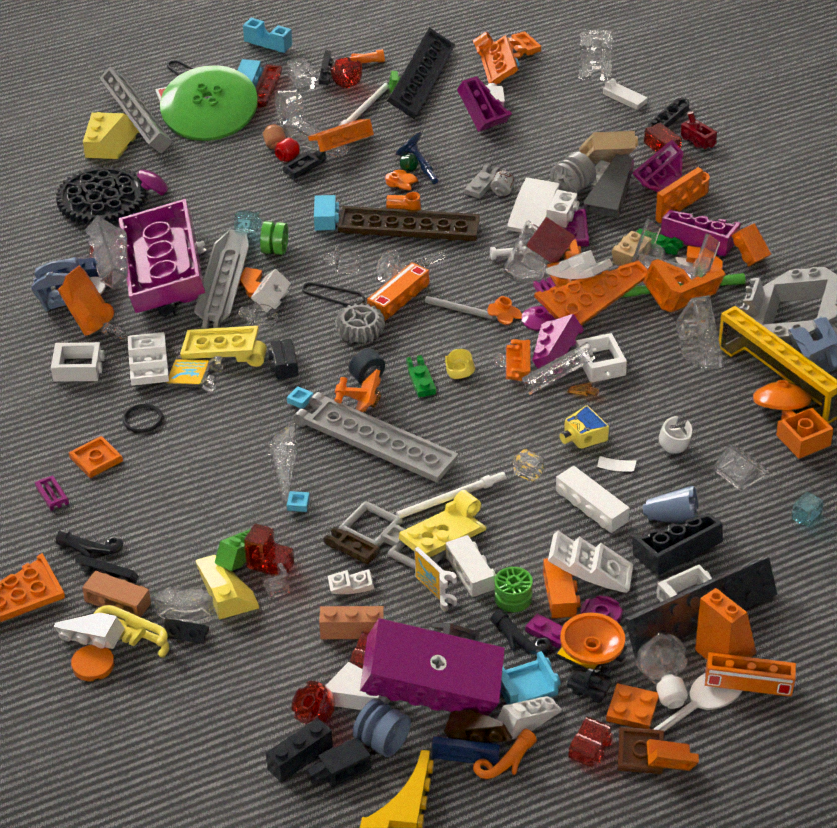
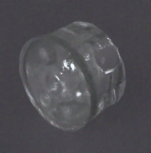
[275,89,304,125]

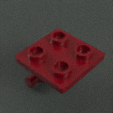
[526,217,575,263]

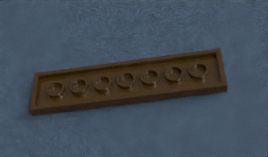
[338,206,480,241]

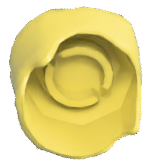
[445,349,475,379]

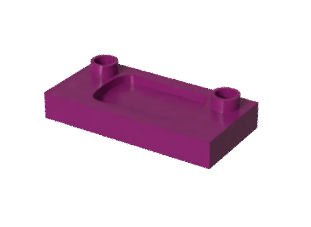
[119,199,206,313]

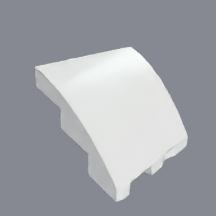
[545,250,612,279]

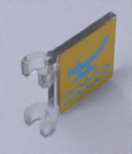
[165,356,224,392]

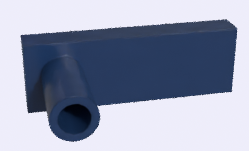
[432,736,500,766]

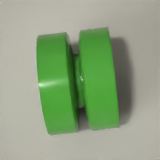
[260,221,288,255]
[494,567,533,612]

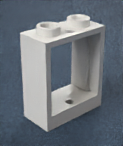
[576,333,627,383]
[51,342,104,382]
[657,565,712,602]

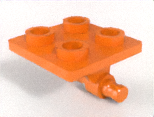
[334,369,381,412]

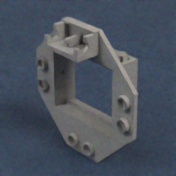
[739,267,837,343]

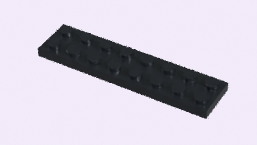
[387,27,455,119]
[625,555,778,659]

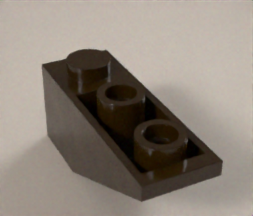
[444,709,513,743]

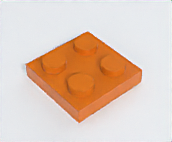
[606,683,659,729]

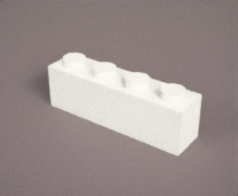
[556,466,629,533]

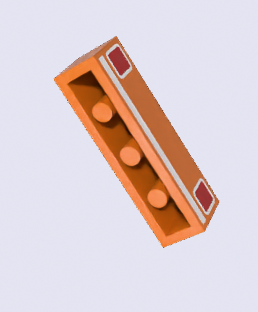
[367,262,430,321]
[704,652,796,697]

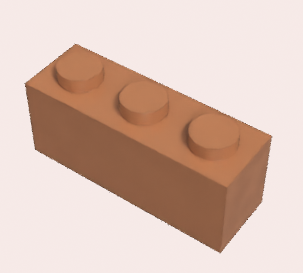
[82,571,151,617]
[319,606,384,639]

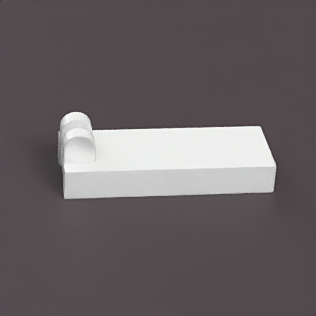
[603,78,648,110]

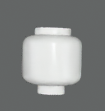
[656,674,688,709]

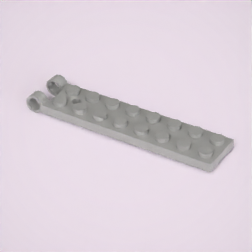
[293,392,458,483]

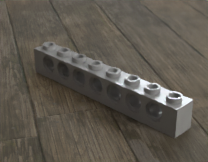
[100,66,173,154]

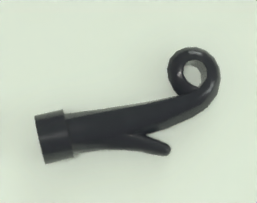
[55,529,123,558]
[490,609,552,655]

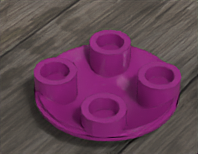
[137,169,168,195]

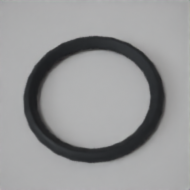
[123,404,163,433]

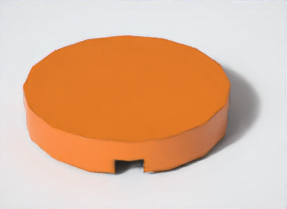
[71,645,114,682]

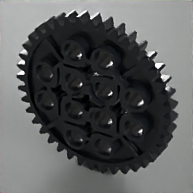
[56,165,146,226]

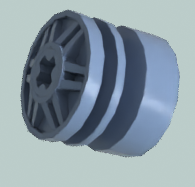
[353,699,411,757]

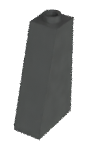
[584,154,634,218]

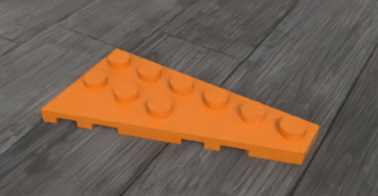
[534,260,648,326]

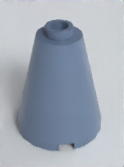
[643,486,699,524]

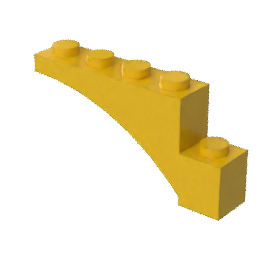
[360,750,434,828]

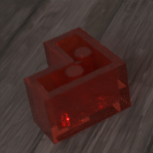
[244,523,294,579]

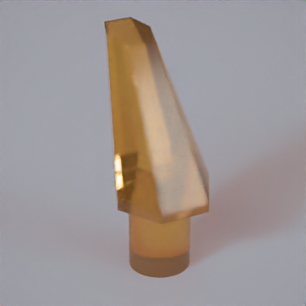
[567,382,599,396]

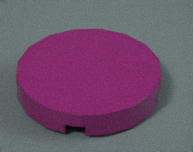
[580,595,623,624]

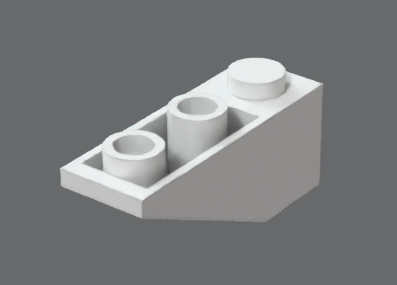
[54,613,125,649]
[497,696,562,739]

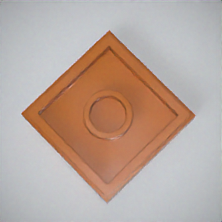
[69,436,123,478]

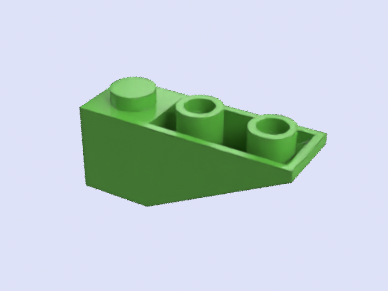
[214,529,267,571]

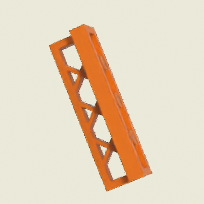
[308,119,374,152]

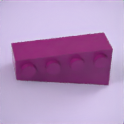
[660,210,741,256]

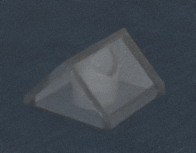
[713,444,769,491]

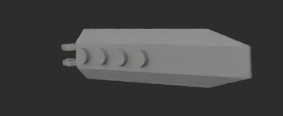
[194,229,249,329]

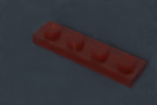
[255,64,282,107]

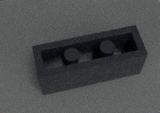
[266,718,333,783]

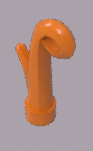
[335,49,385,71]
[473,729,537,779]

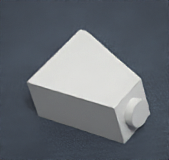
[322,662,391,710]

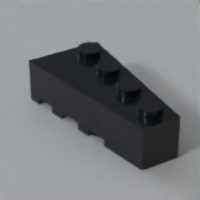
[632,513,723,576]

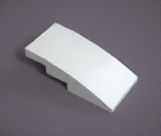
[507,177,560,234]
[128,332,169,386]
[548,531,633,593]

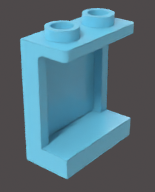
[500,651,560,705]

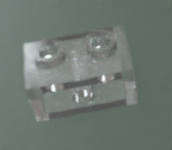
[287,58,318,92]

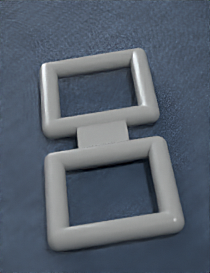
[339,501,446,569]

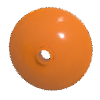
[753,380,811,410]
[560,613,625,665]

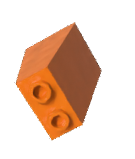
[695,588,756,659]

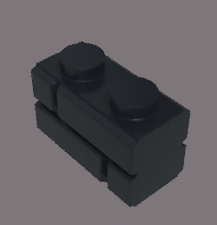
[267,339,299,379]

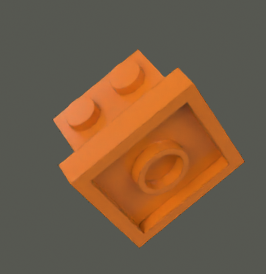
[643,259,726,312]

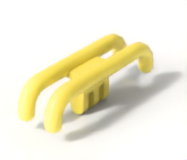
[94,605,169,658]

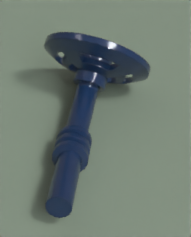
[395,132,438,184]

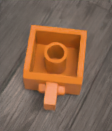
[776,408,833,459]

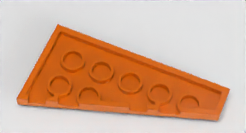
[0,553,65,622]

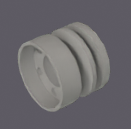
[550,152,596,193]

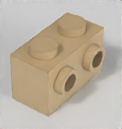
[612,231,650,266]

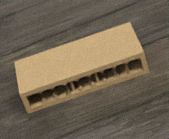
[579,131,638,164]

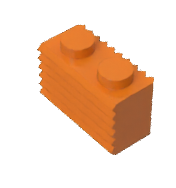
[732,223,771,266]

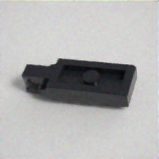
[318,50,334,86]
[283,150,326,179]

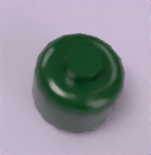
[400,154,418,171]

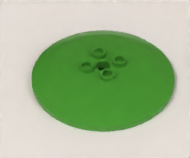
[160,66,258,141]

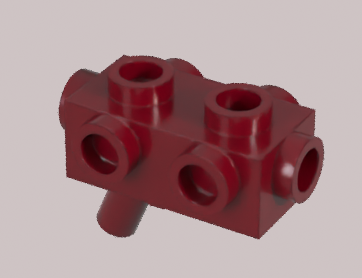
[681,111,717,149]

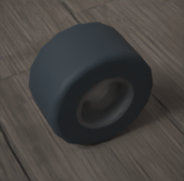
[348,348,386,384]

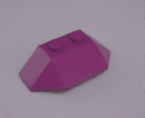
[632,140,683,192]

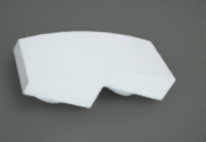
[328,569,374,594]

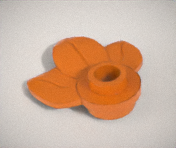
[385,170,418,190]
[487,296,522,325]

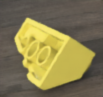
[196,555,259,620]

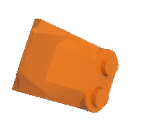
[57,265,114,336]

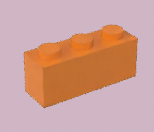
[543,558,580,619]

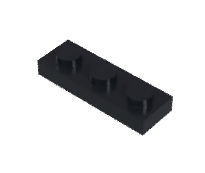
[75,554,139,583]

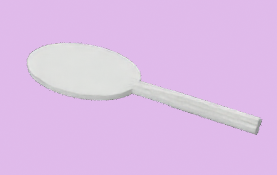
[654,673,742,732]

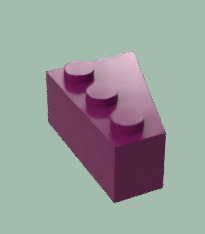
[457,76,512,132]
[532,314,584,376]

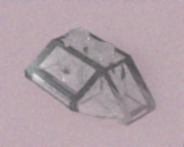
[676,295,724,371]

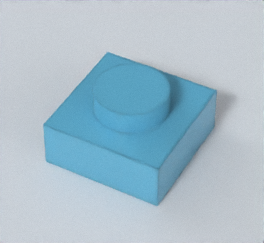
[287,386,313,409]
[287,491,310,512]

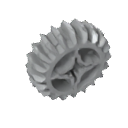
[335,303,385,344]

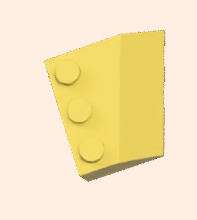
[83,112,140,159]

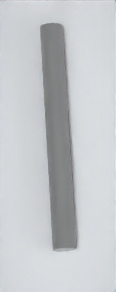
[425,296,495,320]

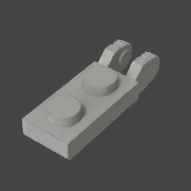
[464,163,501,199]

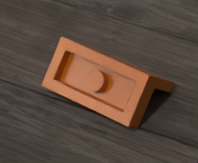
[647,739,699,771]

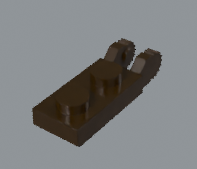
[323,527,380,565]

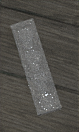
[522,342,595,395]

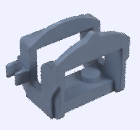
[31,257,82,311]
[788,316,837,373]

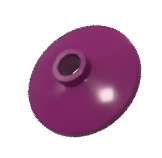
[522,306,556,331]

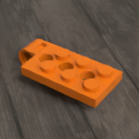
[473,32,519,84]
[655,167,710,224]

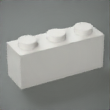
[446,535,496,597]

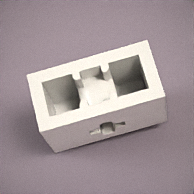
[251,269,291,312]

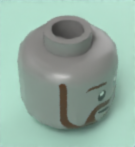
[490,171,515,196]

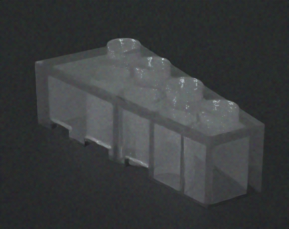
[85,216,128,290]

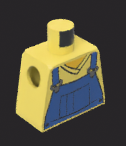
[560,405,609,449]

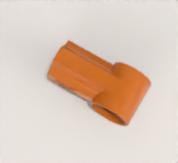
[386,192,421,211]

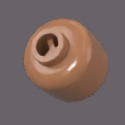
[263,124,286,150]

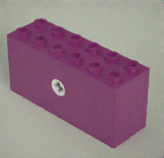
[360,618,505,716]

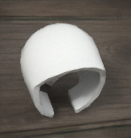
[659,416,692,454]

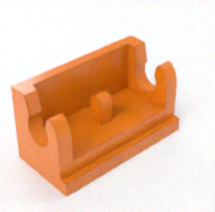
[506,339,530,381]

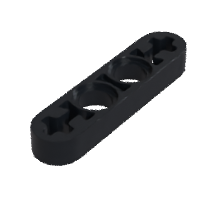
[647,98,689,136]

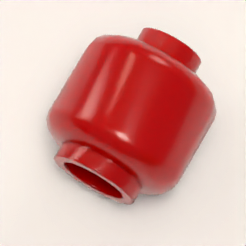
[275,138,300,162]

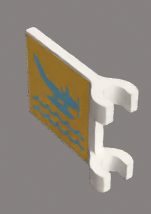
[415,547,457,612]

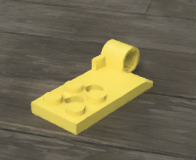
[180,326,267,367]
[399,490,486,557]

